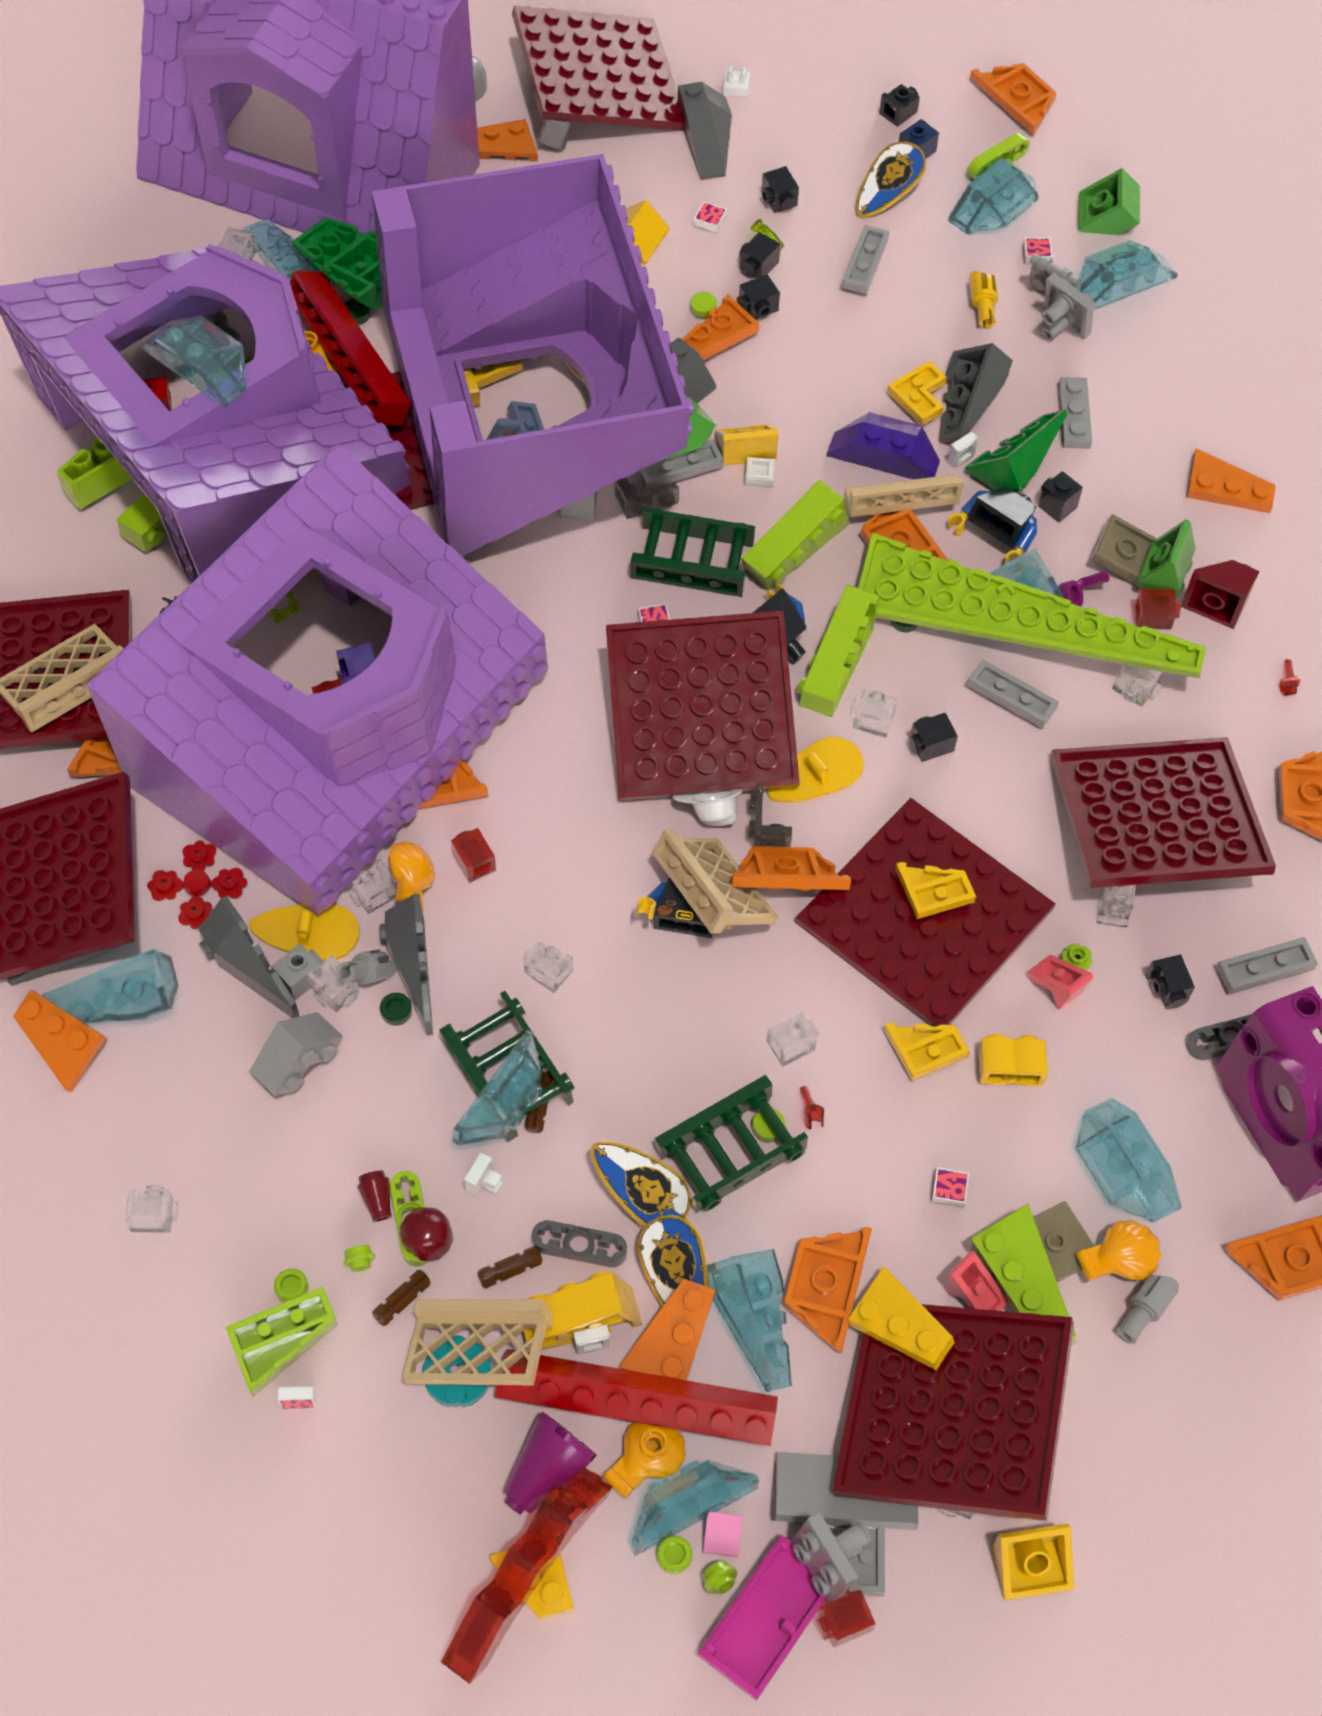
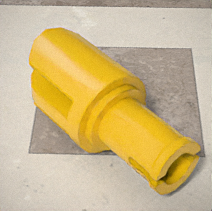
[969,271,998,328]

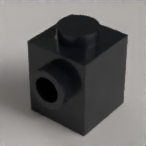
[761,166,799,213]
[739,232,781,278]
[737,274,780,319]
[1038,471,1083,523]
[908,712,958,762]

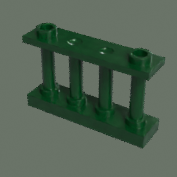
[630,507,755,597]
[439,991,575,1143]
[655,1075,808,1213]

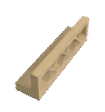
[844,475,964,517]

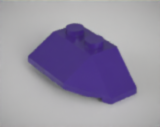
[826,412,940,480]

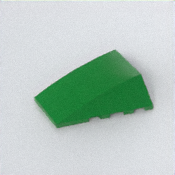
[292,217,383,311]

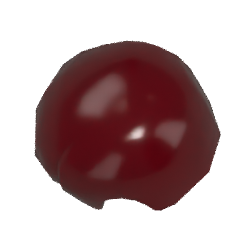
[399,1207,454,1261]

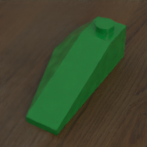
[965,409,1067,492]

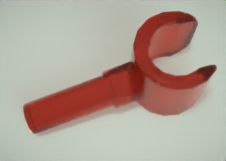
[1279,659,1300,696]
[800,1086,824,1129]

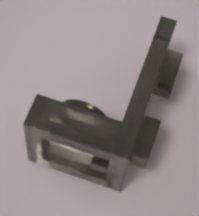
[615,477,679,519]
[748,784,792,847]

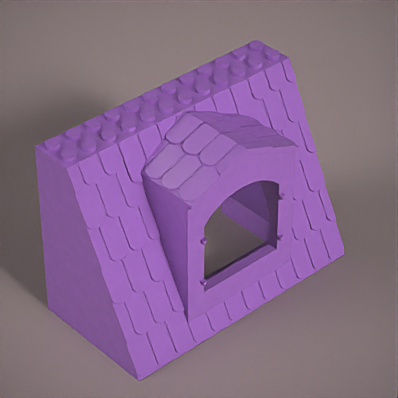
[136,0,480,234]
[371,154,693,557]
[0,244,410,584]
[87,443,548,916]

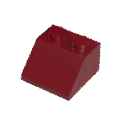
[1181,560,1260,629]

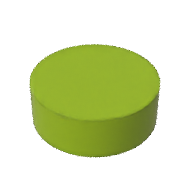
[690,292,717,319]
[752,1109,785,1143]
[274,1268,309,1303]
[657,1536,692,1575]

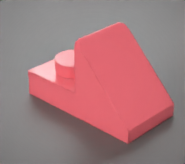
[1028,954,1093,1009]
[947,1251,1009,1311]

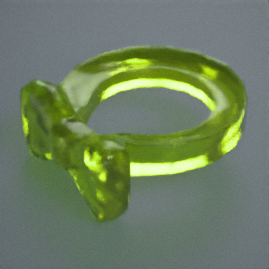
[750,219,784,251]
[267,591,301,623]

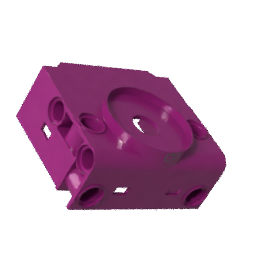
[1215,986,1322,1202]

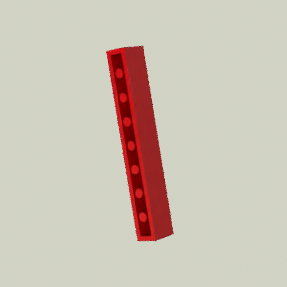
[290,270,411,425]
[496,1349,778,1446]

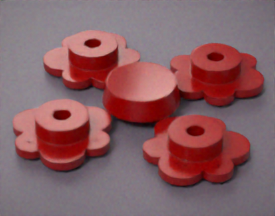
[147,840,248,929]

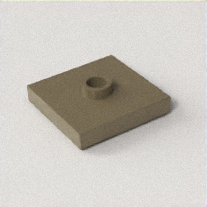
[1090,514,1157,585]
[1033,1201,1094,1283]

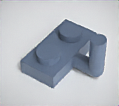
[486,401,544,440]

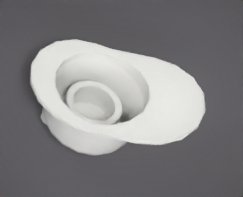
[673,789,743,827]

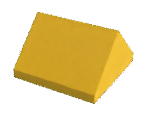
[626,200,669,266]
[715,424,779,466]
[992,1523,1074,1600]

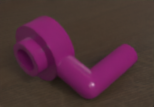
[1056,571,1110,607]

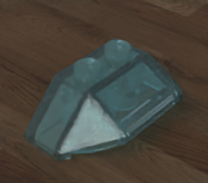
[948,158,1039,235]
[1079,240,1178,310]
[141,316,247,408]
[453,1030,543,1145]
[1075,1098,1182,1223]
[631,1460,760,1557]

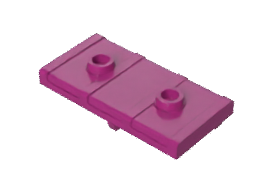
[698,1534,826,1701]

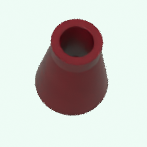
[357,1170,392,1222]

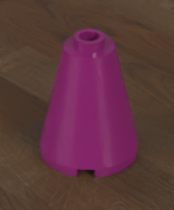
[504,1411,597,1515]

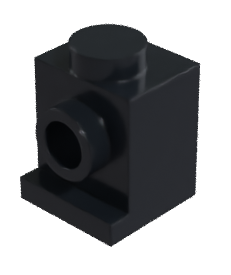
[879,84,920,127]
[1146,954,1195,1008]

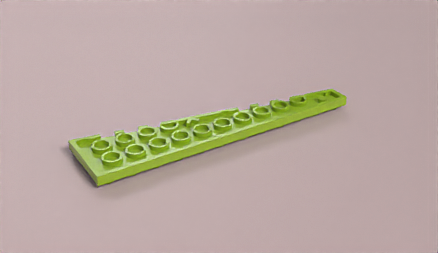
[858,532,1206,679]

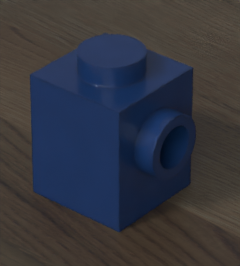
[899,119,939,158]

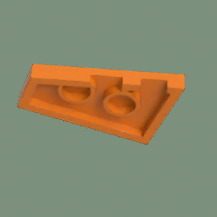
[477,119,538,162]
[682,294,759,361]
[1187,448,1276,513]
[13,989,107,1092]
[619,1279,716,1380]

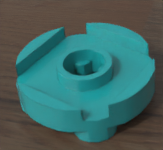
[422,1335,491,1407]

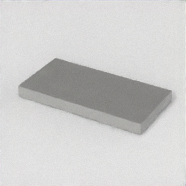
[775,1452,919,1530]

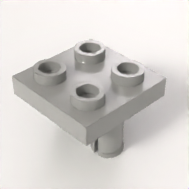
[1041,272,1095,341]
[792,1512,871,1604]

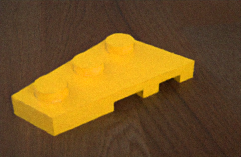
[848,1266,954,1370]

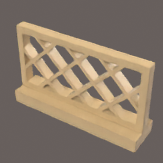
[0,624,123,733]
[652,829,778,934]
[402,1299,554,1385]

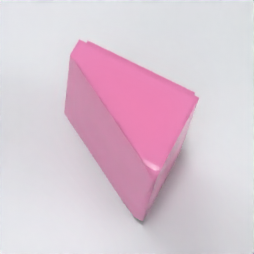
[703,1511,743,1557]

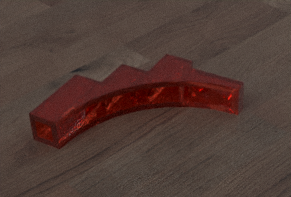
[441,1468,613,1684]

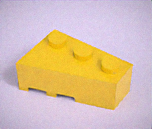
[524,1271,642,1351]

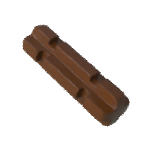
[525,1071,552,1133]
[478,1246,542,1288]
[372,1270,431,1326]

